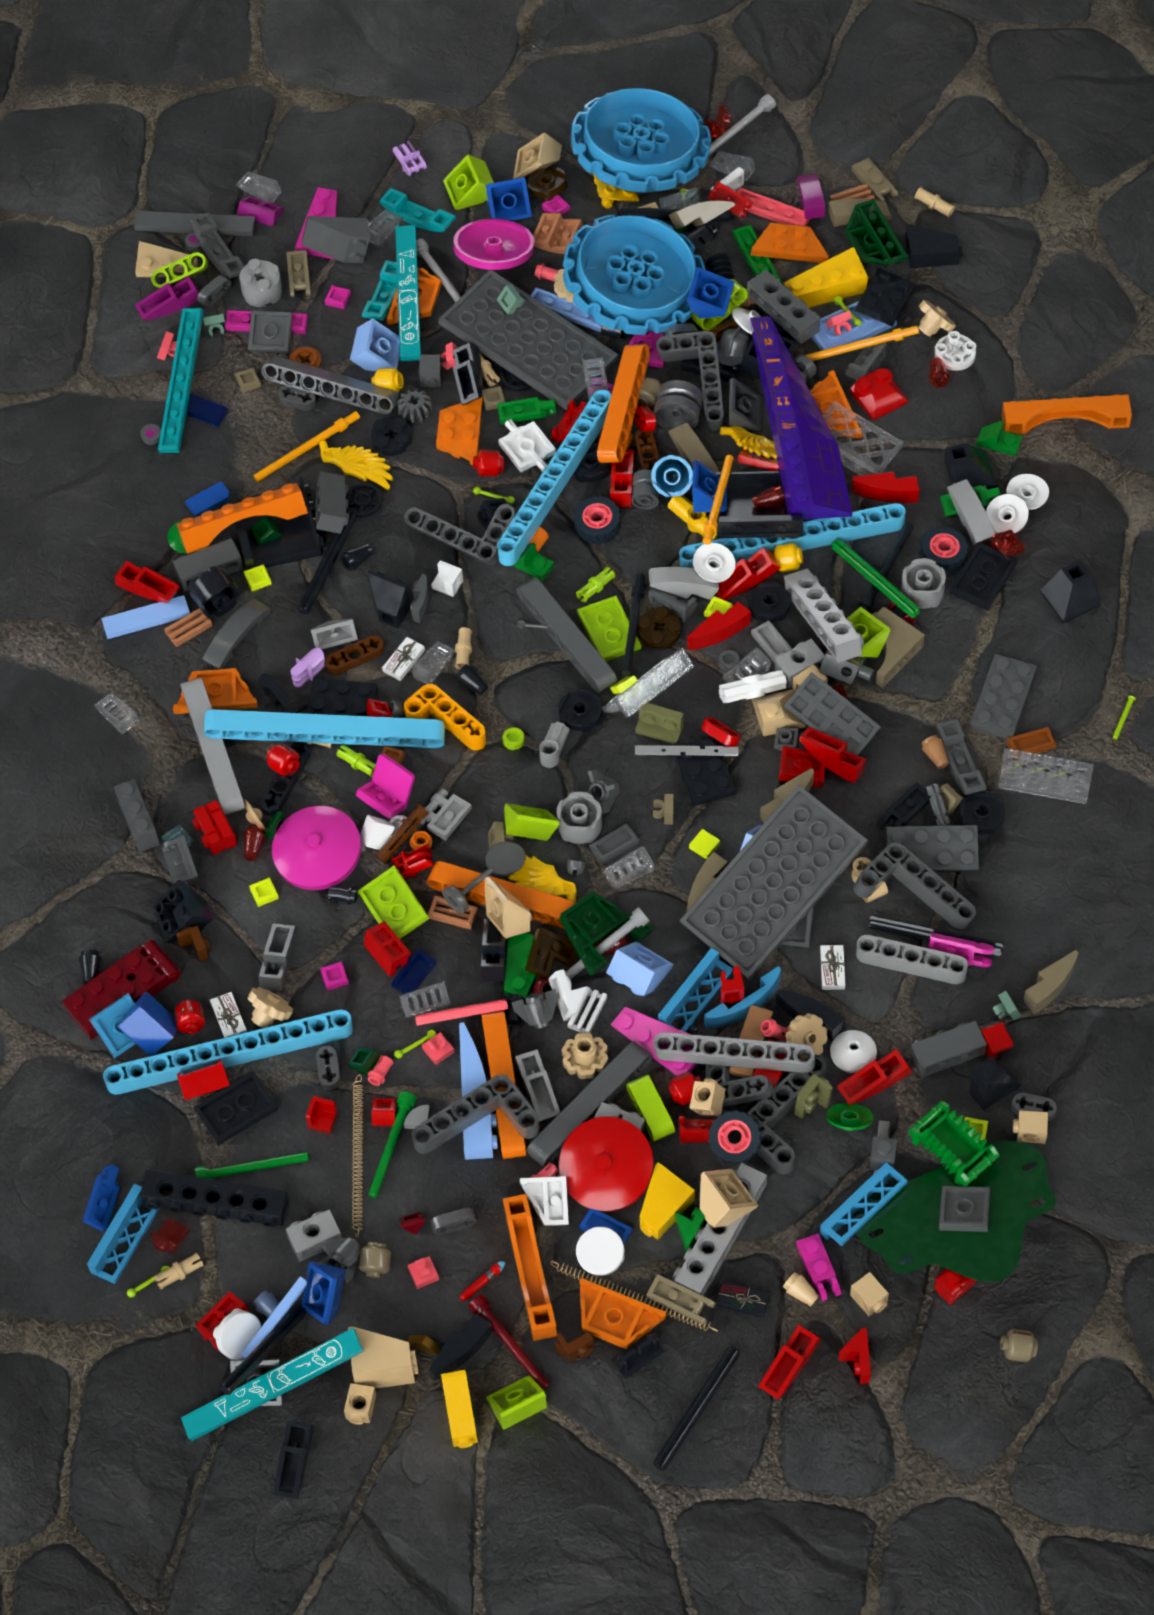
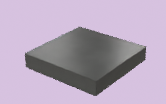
[248,311,293,353]
[939,1186,991,1232]

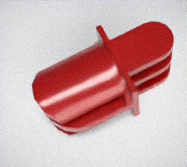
[392,845,434,880]

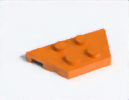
[750,223,829,263]
[387,268,441,325]
[809,370,862,439]
[436,396,483,465]
[173,668,258,714]
[580,1278,667,1349]

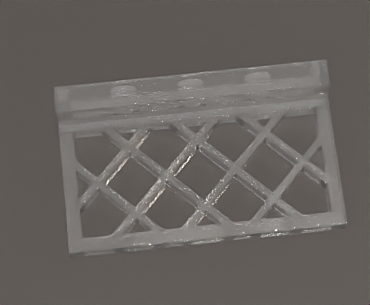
[822,401,904,476]
[602,648,694,717]
[998,748,1094,804]

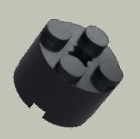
[189,566,240,618]

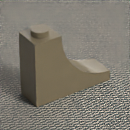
[872,607,925,688]

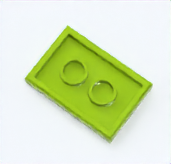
[577,596,641,661]
[358,865,430,939]

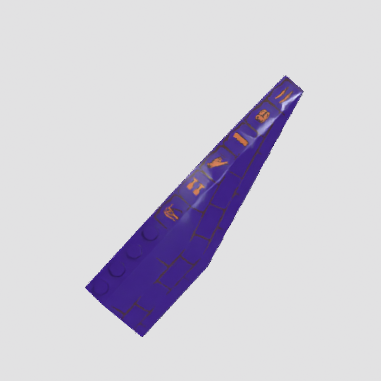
[750,316,852,520]

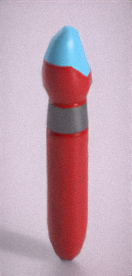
[459,1261,506,1301]

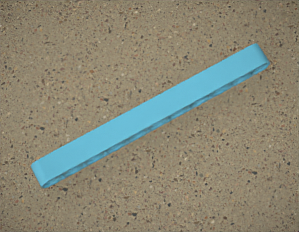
[497,390,611,566]
[679,503,906,568]
[204,710,445,748]
[103,1010,353,1095]

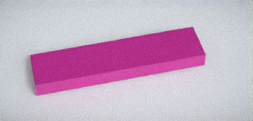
[225,310,308,334]

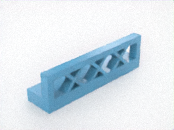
[658,948,733,1033]
[820,1162,907,1246]
[87,1184,160,1284]

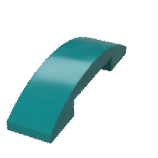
[379,188,456,232]
[362,260,397,321]

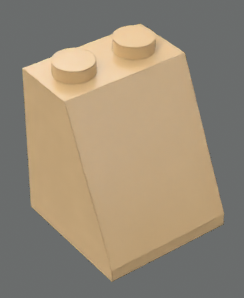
[348,1327,419,1388]

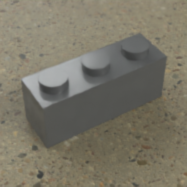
[315,471,349,534]
[172,538,243,592]
[113,779,160,853]
[910,1021,987,1078]

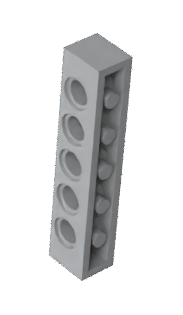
[784,568,864,663]
[672,1163,767,1296]

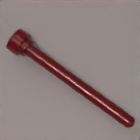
[468,1294,549,1390]

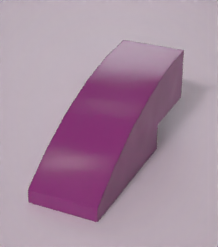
[797,174,825,219]
[135,276,200,321]

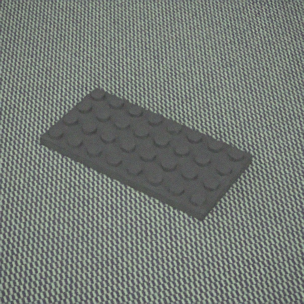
[439,270,618,410]
[680,784,868,980]

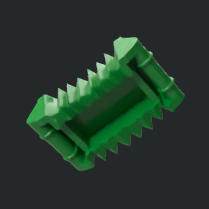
[908,1101,1000,1186]

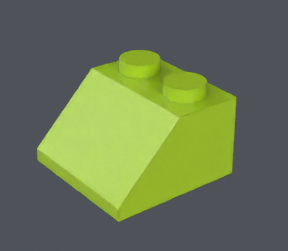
[443,154,494,210]

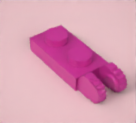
[928,933,994,967]
[796,1233,841,1301]

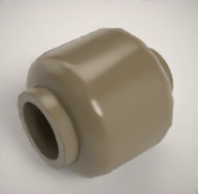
[637,378,661,408]
[359,1242,391,1279]
[1000,1328,1038,1363]

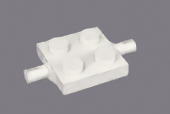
[498,419,556,473]

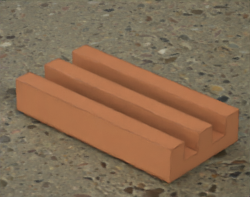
[830,184,875,201]
[164,608,213,647]
[427,896,478,930]

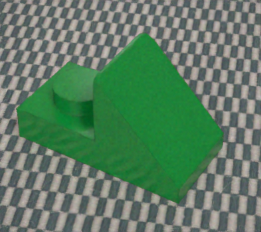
[976,421,1023,457]
[512,543,554,582]
[675,1207,707,1252]

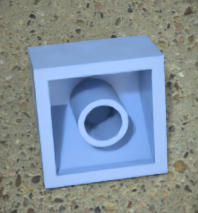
[350,318,400,371]
[606,942,674,996]

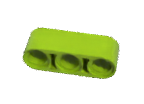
[151,252,208,289]
[691,279,748,331]
[626,1074,675,1142]

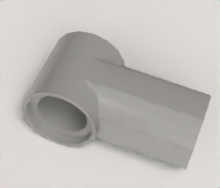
[539,722,569,768]

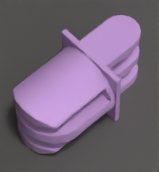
[392,141,427,176]
[290,648,326,687]

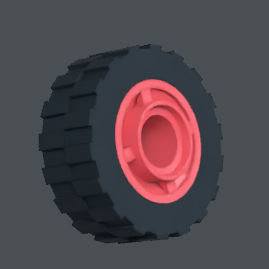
[574,496,621,545]
[919,526,968,575]
[708,1110,762,1164]

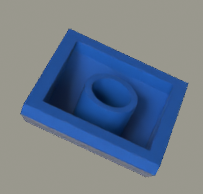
[485,177,532,221]
[686,267,734,319]
[692,460,727,513]
[117,992,177,1056]
[301,1262,346,1325]

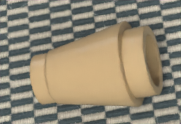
[783,1272,819,1307]

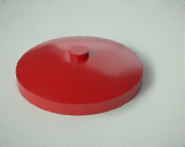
[559,1116,654,1212]

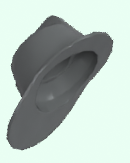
[717,326,750,366]

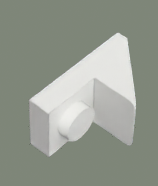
[548,969,587,1021]

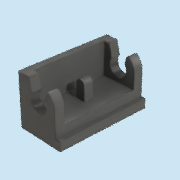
[845,343,887,380]
[649,588,698,623]
[162,835,199,886]

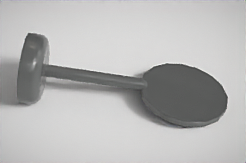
[442,842,526,914]

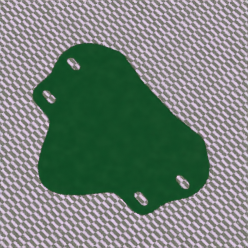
[855,1141,1056,1282]

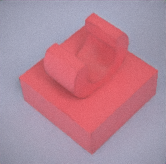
[825,311,852,336]
[157,331,177,361]
[441,342,458,370]
[422,1032,455,1065]
[407,1256,439,1289]

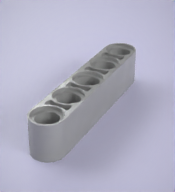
[856,935,968,984]

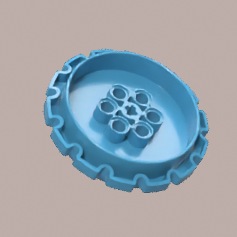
[571,88,711,193]
[563,215,705,335]

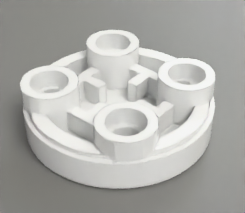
[934,331,976,371]
[576,1227,625,1276]
[213,1308,261,1359]

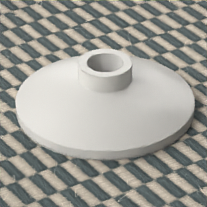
[732,307,761,335]
[1006,474,1049,510]
[986,494,1029,535]
[693,543,735,583]
[830,1030,877,1073]

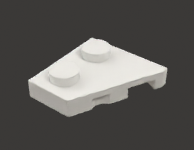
[519,1176,569,1226]

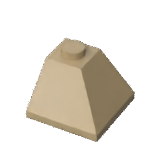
[513,132,562,179]
[752,689,806,737]
[485,877,532,938]
[700,1169,759,1228]

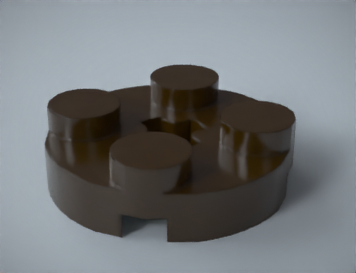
[528,167,568,201]
[638,607,681,649]

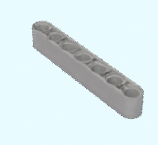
[180,677,245,815]
[653,1032,816,1073]

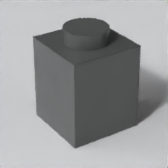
[419,354,442,388]
[869,1136,897,1170]

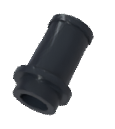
[328,886,358,905]
[506,994,525,1025]

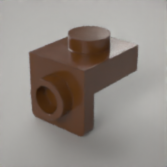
[176,926,210,962]
[555,1331,594,1363]

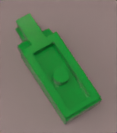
[497,397,556,425]
[940,485,1000,517]

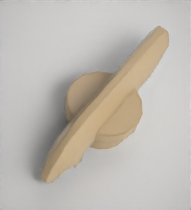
[244,799,266,831]

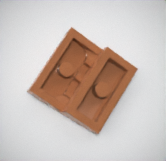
[533,213,583,254]

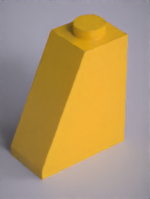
[640,1162,695,1240]
[441,1370,478,1448]

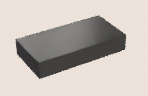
[589,823,639,865]

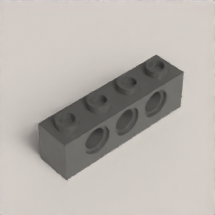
[747,270,820,344]

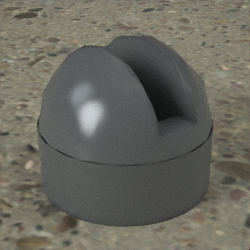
[389,700,405,718]
[567,859,586,876]

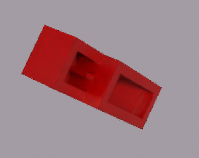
[610,450,634,507]
[851,472,919,503]
[716,547,781,601]
[115,561,180,603]
[687,602,751,651]
[799,727,867,784]
[837,1049,913,1106]
[758,1325,822,1400]

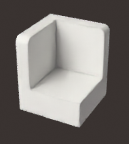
[431,560,463,597]
[360,815,395,850]

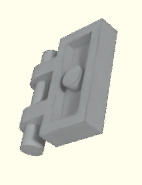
[418,789,472,841]

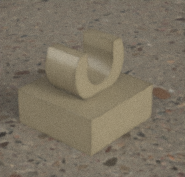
[939,783,963,816]
[653,794,674,825]
[488,821,514,850]

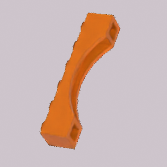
[1002,394,1132,434]
[176,483,308,554]
[503,1194,557,1341]

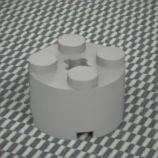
[239,259,282,308]
[901,558,946,609]
[557,792,602,844]

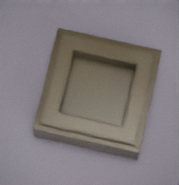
[235,367,261,393]
[481,386,505,411]

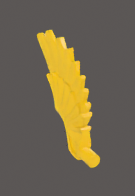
[720,426,777,459]
[319,441,393,490]
[509,855,577,903]

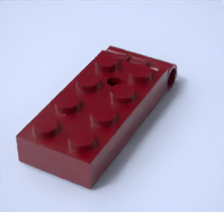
[62,940,181,1040]

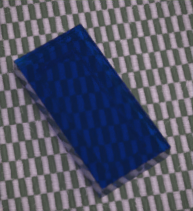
[186,394,228,427]
[391,949,437,998]

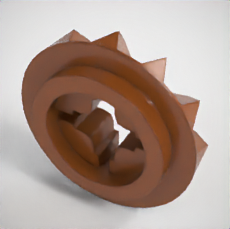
[289,347,322,368]

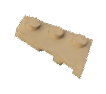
[135,241,198,278]

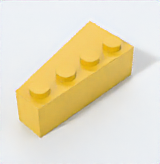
[784,247,868,308]

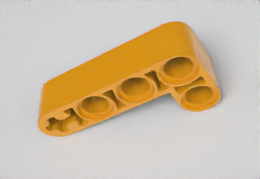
[404,684,486,751]

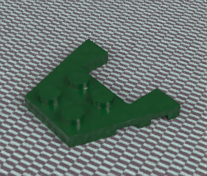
[559,892,654,976]

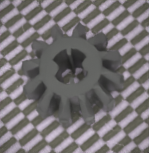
[397,388,432,424]

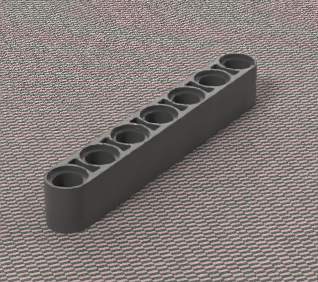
[262,357,400,414]
[516,577,617,693]
[526,1041,652,1167]

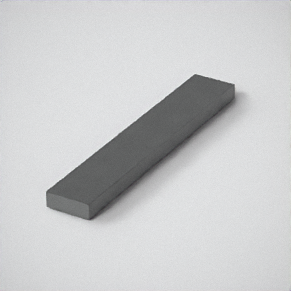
[134,211,256,236]

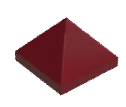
[399,1212,425,1235]

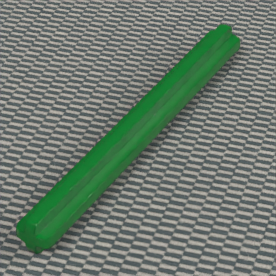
[831,538,920,618]

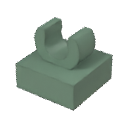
[497,285,525,314]
[203,314,225,337]
[992,991,1022,1021]

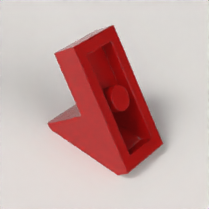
[838,1328,871,1384]

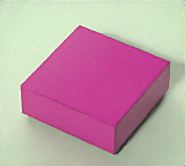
[542,195,570,215]
[325,285,351,309]
[320,961,349,991]

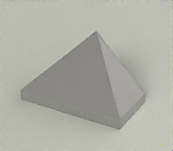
[311,618,358,650]

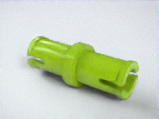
[576,567,615,603]
[337,745,376,778]

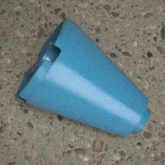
[651,455,693,497]

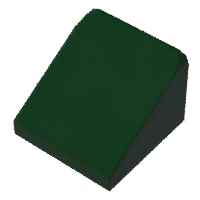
[250,516,282,545]
[261,811,284,840]
[347,1047,380,1077]

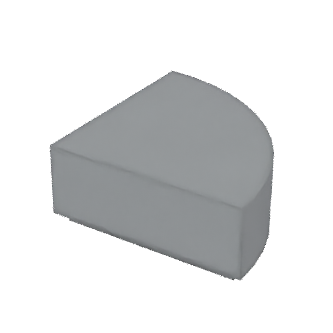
[404,1105,430,1129]

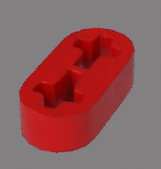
[634,405,656,432]
[701,717,741,747]

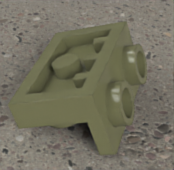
[635,701,684,744]
[794,1074,833,1119]

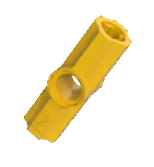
[668,495,722,540]

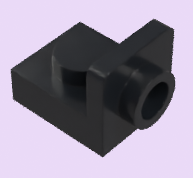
[477,498,512,530]

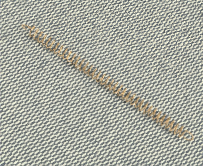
[352,1074,363,1239]
[550,1261,718,1332]

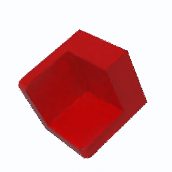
[981,1022,1013,1059]
[306,1096,338,1134]

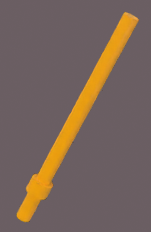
[805,326,919,361]
[253,411,360,482]
[703,455,734,545]

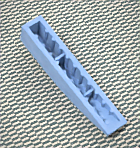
[459,1023,498,1160]

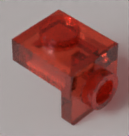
[705,105,730,137]

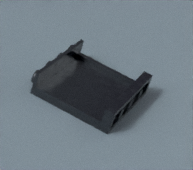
[715,471,803,539]
[228,477,324,570]

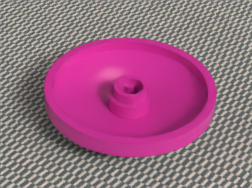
[454,219,534,270]
[272,806,362,890]

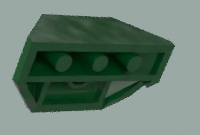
[845,199,908,265]

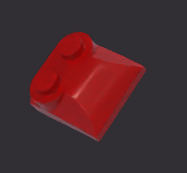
[850,368,908,421]

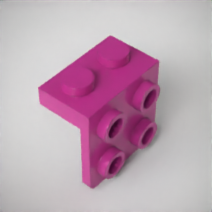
[356,753,415,819]

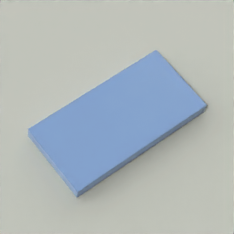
[811,301,897,351]

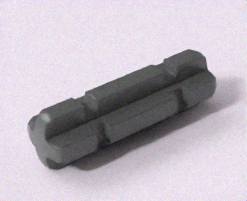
[926,784,950,826]

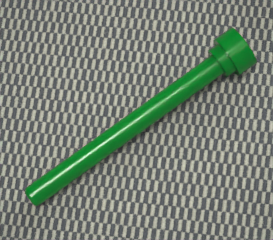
[368,1092,417,1198]
[195,1152,309,1179]

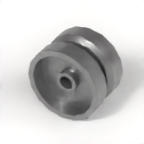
[654,380,703,430]

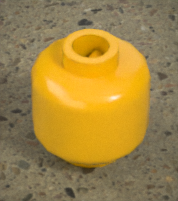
[371,368,404,393]
[773,543,803,572]

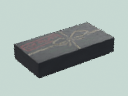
[716,1281,769,1318]

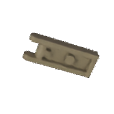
[852,157,898,202]
[286,250,311,298]
[646,1274,716,1325]

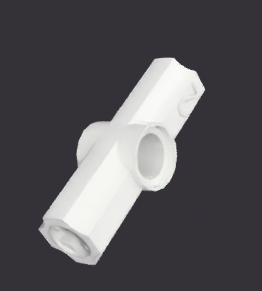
[719,670,787,703]

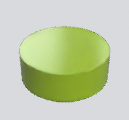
[502,727,525,750]

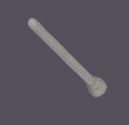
[710,94,776,154]
[416,239,461,302]
[565,907,650,980]

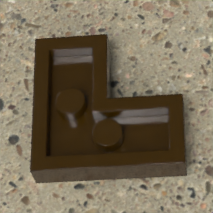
[525,927,577,978]

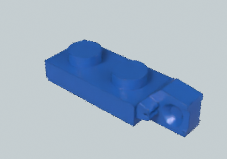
[82,1164,120,1231]

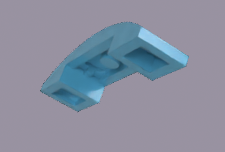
[704,966,781,1029]

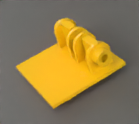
[593,174,639,209]

